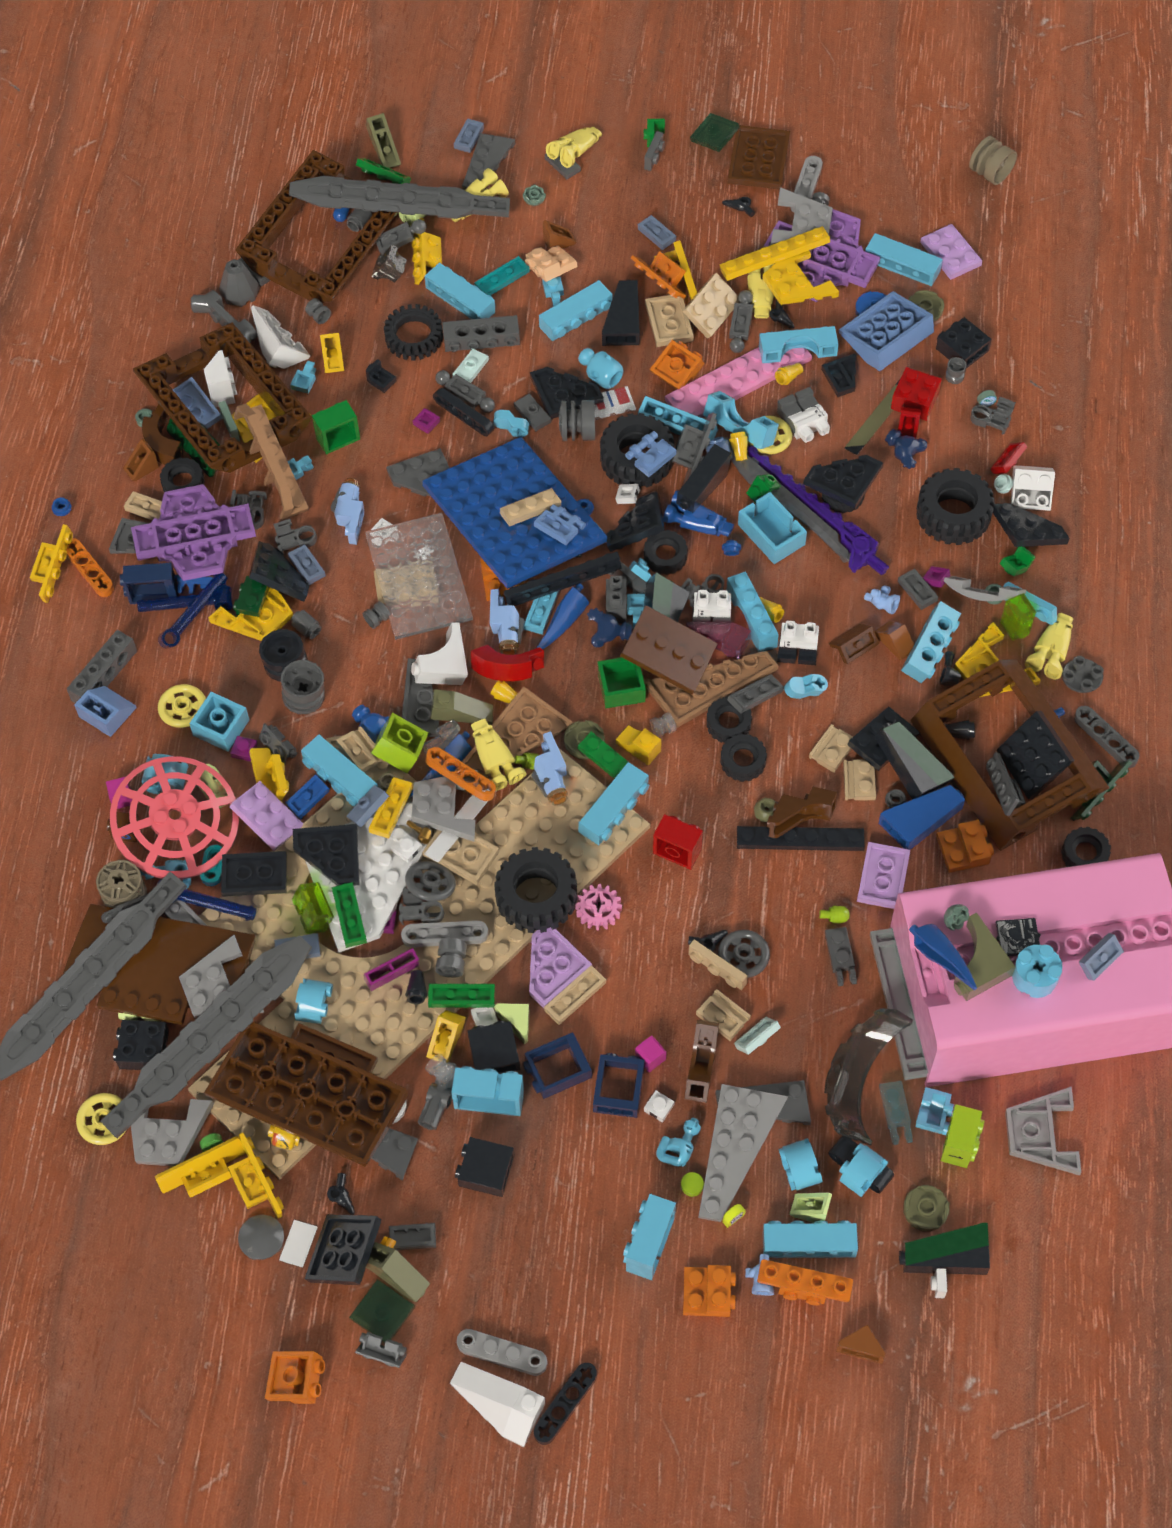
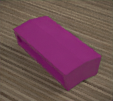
[363,948,419,991]

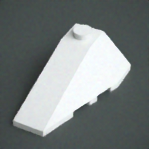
[251,305,310,369]
[450,1362,545,1447]

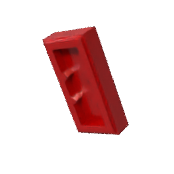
[990,442,1027,475]

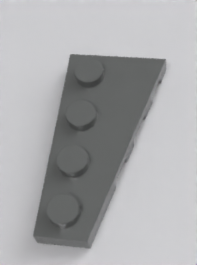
[462,133,515,190]
[109,518,149,554]
[402,658,442,738]
[715,1080,811,1125]
[371,1129,418,1181]

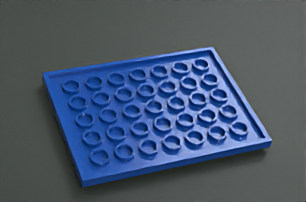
[422,437,607,589]

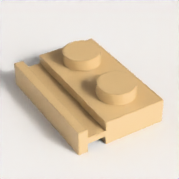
[809,724,853,772]
[336,726,383,772]
[843,760,876,800]
[696,989,751,1041]

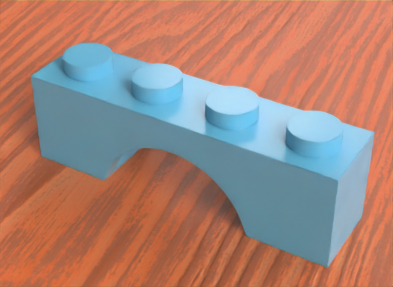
[759,326,839,363]
[703,391,779,449]
[726,571,779,653]

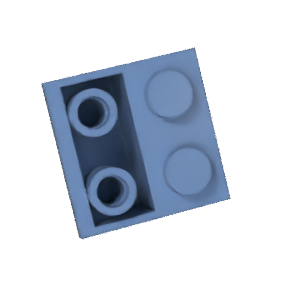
[74,686,137,737]

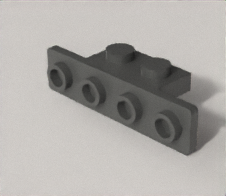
[671,413,717,486]
[986,752,1026,816]

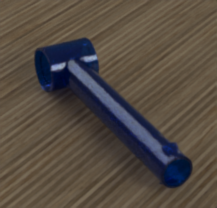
[158,573,228,649]
[137,585,232,612]
[157,878,257,921]

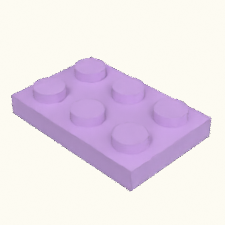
[920,224,982,280]
[230,781,303,851]
[857,842,910,909]

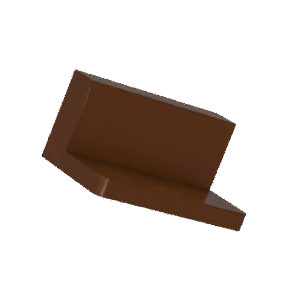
[829,624,880,664]

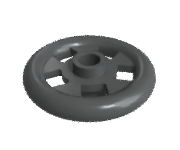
[405,861,456,901]
[718,930,770,978]

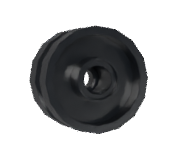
[259,629,308,682]

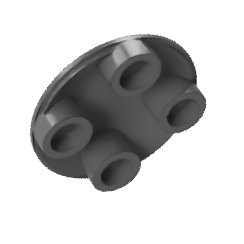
[1062,656,1104,693]
[238,1215,284,1260]

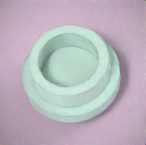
[994,474,1013,494]

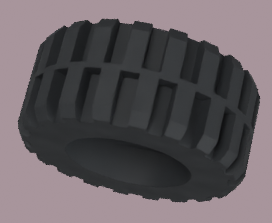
[600,413,674,489]
[916,468,994,545]
[494,847,577,933]

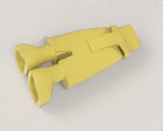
[546,127,602,168]
[451,168,509,223]
[747,262,777,318]
[1025,613,1073,680]
[471,719,526,790]

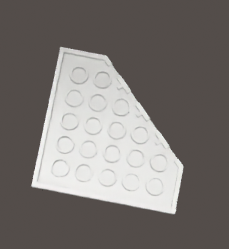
[305,801,433,952]

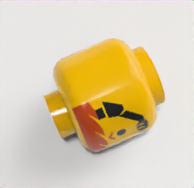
[268,1125,301,1150]

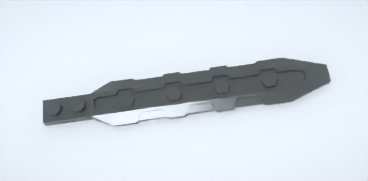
[289,176,510,219]
[0,872,187,1081]
[101,935,312,1139]

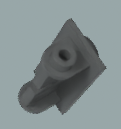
[259,724,297,765]
[355,1332,407,1368]

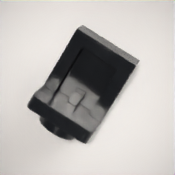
[366,359,397,393]

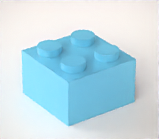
[189,692,250,752]

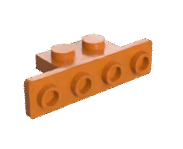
[631,251,686,299]
[757,1259,853,1306]

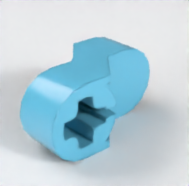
[493,410,529,437]
[784,674,828,699]

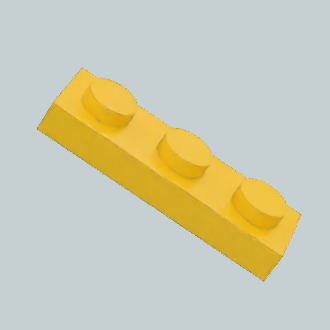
[368,777,413,839]

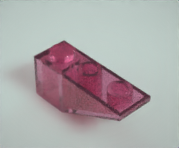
[686,622,751,659]

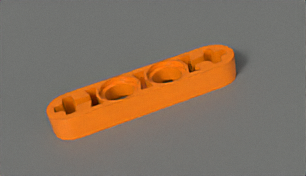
[66,538,114,597]
[426,747,496,801]

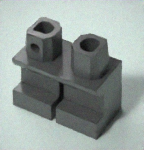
[606,576,626,623]

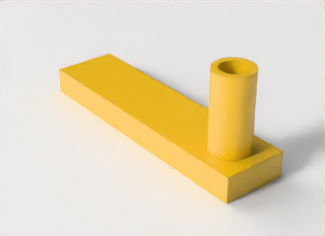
[654,240,697,300]

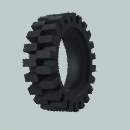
[384,304,443,361]

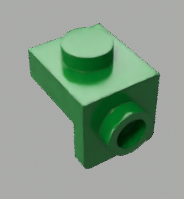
[643,119,665,147]
[746,474,781,503]
[999,547,1035,576]

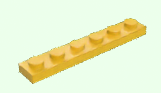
[719,226,830,281]

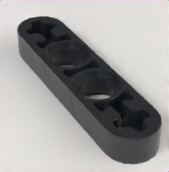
[433,387,495,437]
[534,1362,597,1445]

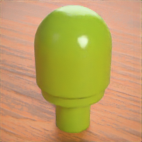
[514,752,539,770]
[819,906,850,923]

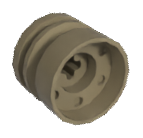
[969,136,1017,185]
[96,860,147,908]

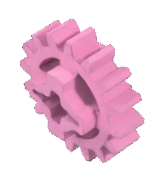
[575,884,622,930]

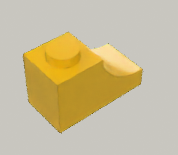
[320,333,344,373]
[616,725,661,766]
[426,1010,466,1063]

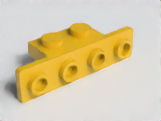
[412,218,442,285]
[30,524,73,603]
[249,748,289,803]
[228,1132,284,1219]
[155,1136,245,1198]

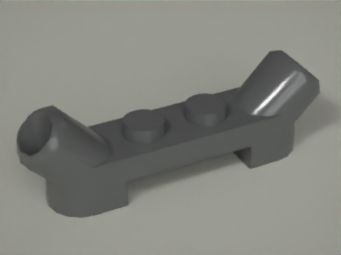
[191,290,258,343]

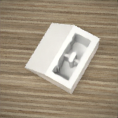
[204,350,237,407]
[1011,465,1055,511]

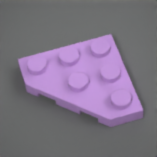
[529,927,592,1008]

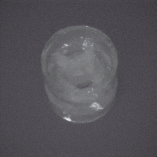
[649,712,677,738]
[425,1054,455,1086]

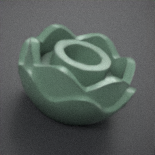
[523,185,546,206]
[944,904,969,931]

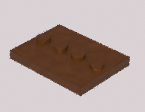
[727,125,790,189]
[620,606,718,694]

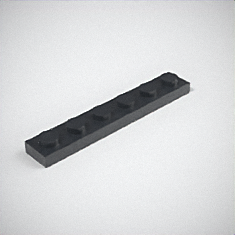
[504,551,622,606]
[737,826,865,851]

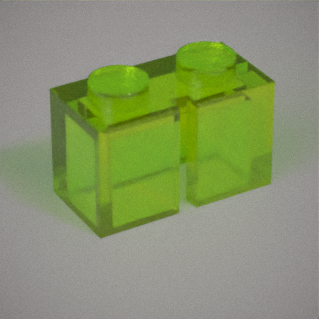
[1000,593,1036,641]
[292,882,334,934]

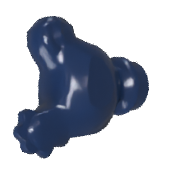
[885,429,927,469]
[587,608,632,648]

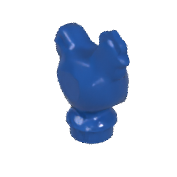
[352,705,390,743]

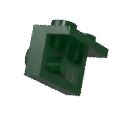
[233,575,269,617]

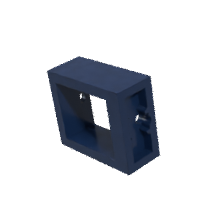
[120,563,178,604]
[523,1032,592,1099]
[593,1053,644,1118]

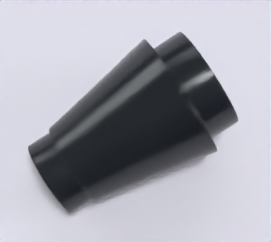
[945,720,975,740]
[405,970,427,1004]

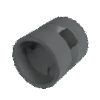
[435,938,467,978]

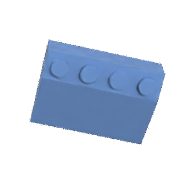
[839,291,934,371]

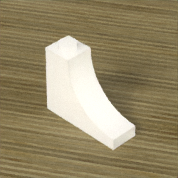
[411,623,468,685]

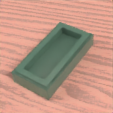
[218,401,240,441]

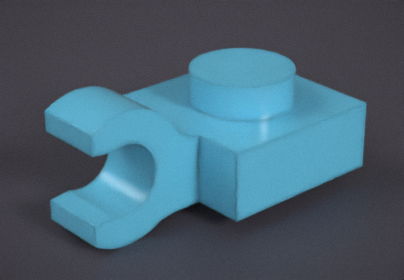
[542,277,564,307]
[290,361,316,394]
[287,455,314,480]
[629,558,651,582]
[627,594,645,629]

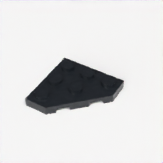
[530,367,604,419]
[803,455,883,509]
[606,491,665,552]
[993,503,1070,547]
[249,541,309,602]
[293,824,360,886]

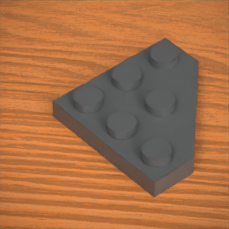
[386,448,450,497]

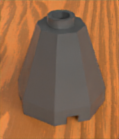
[219,259,260,307]

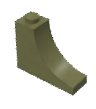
[954,912,1015,1001]
[366,1242,430,1302]

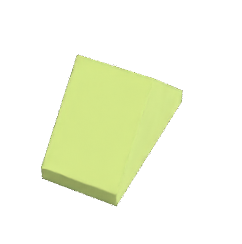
[494,1003,529,1044]
[789,1193,832,1223]

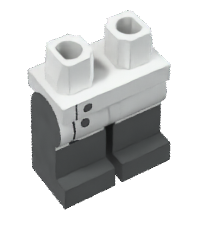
[777,387,830,443]
[692,590,731,633]

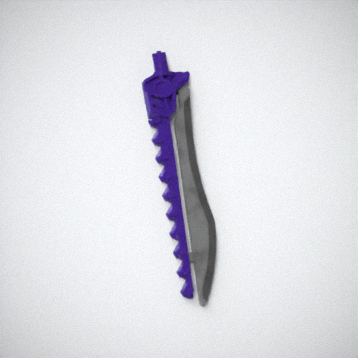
[724,437,889,575]

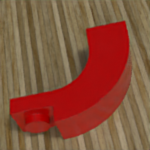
[471,645,544,681]

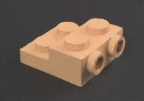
[525,246,578,282]

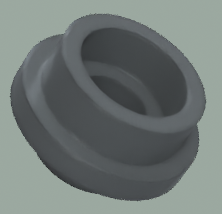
[885,789,906,809]

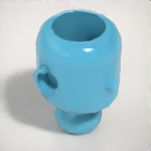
[578,348,624,389]

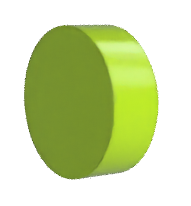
[681,1172,704,1197]

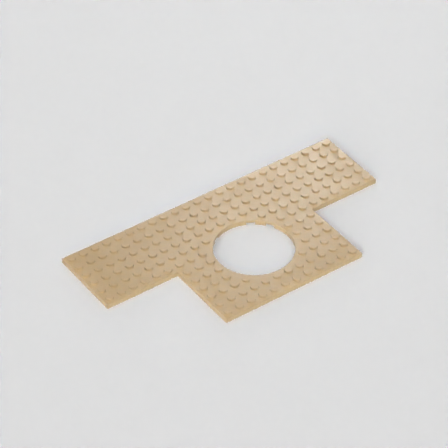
[188,748,650,1180]

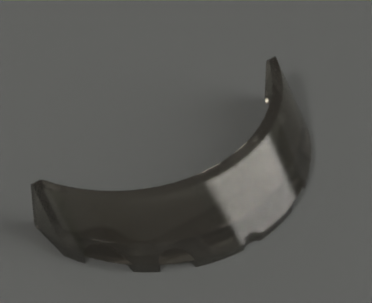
[824,1008,913,1146]

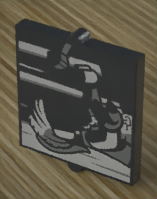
[995,918,1041,956]

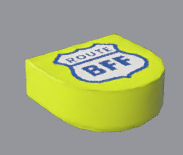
[723,1204,746,1228]

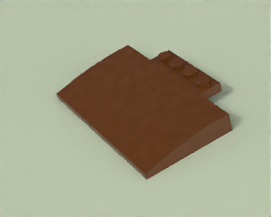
[63,904,256,1025]
[204,1022,408,1167]

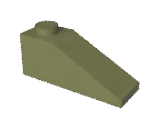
[365,113,401,168]
[431,689,493,725]

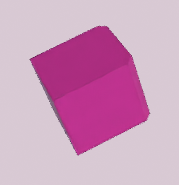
[106,777,133,809]
[635,1036,666,1072]

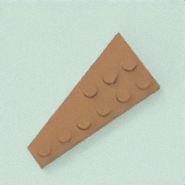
[643,651,778,728]
[455,687,573,792]

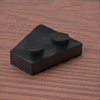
[821,354,856,398]

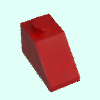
[898,407,921,438]

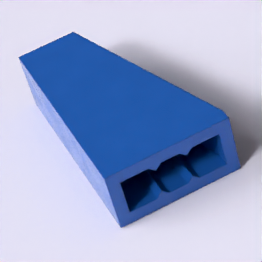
[879,785,965,850]

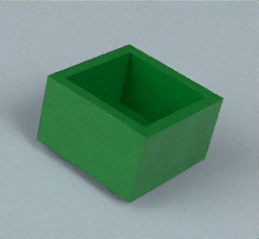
[312,400,360,455]
[597,658,646,709]

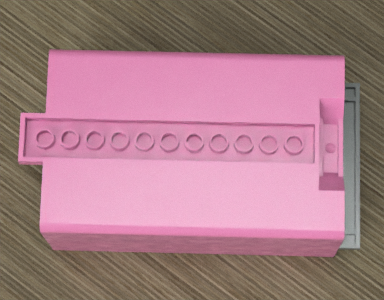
[870,853,1172,1087]

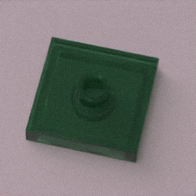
[690,113,740,152]
[349,1279,415,1344]

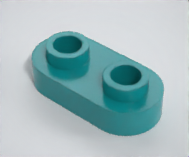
[200,845,222,886]

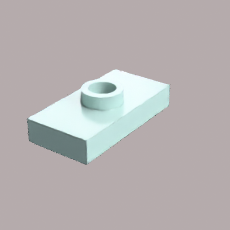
[452,348,489,383]
[734,1017,781,1055]

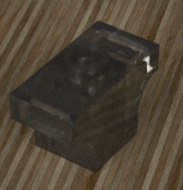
[371,245,407,283]

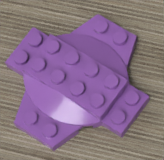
[763,209,880,302]
[131,484,256,581]

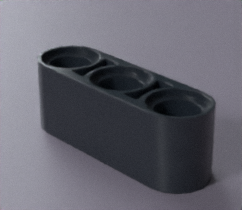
[828,1135,894,1194]

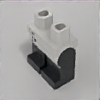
[777,620,819,666]

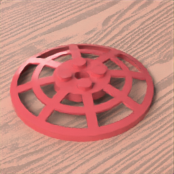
[110,756,239,880]

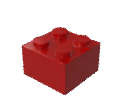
[891,367,942,421]
[653,814,703,870]

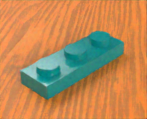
[474,256,530,296]

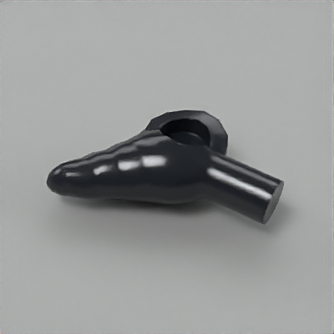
[722,197,755,217]
[769,300,795,329]
[688,930,728,952]
[327,1173,355,1215]

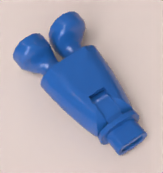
[663,490,734,537]

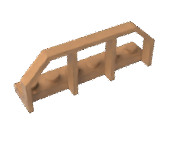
[234,403,309,520]

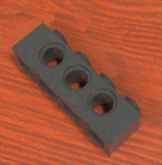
[442,315,520,352]
[66,630,137,703]

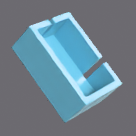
[738,492,807,564]
[452,1066,524,1116]
[623,1194,676,1280]

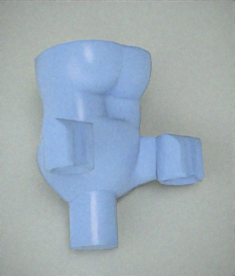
[864,585,900,614]
[745,1254,774,1296]

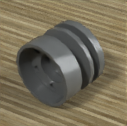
[559,400,595,441]
[281,660,325,714]

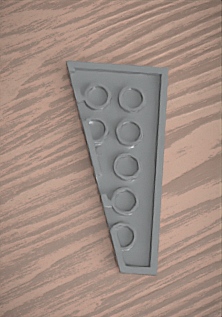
[698,1084,788,1222]

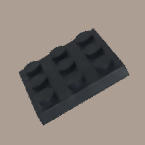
[996,711,1075,799]
[304,1214,382,1285]

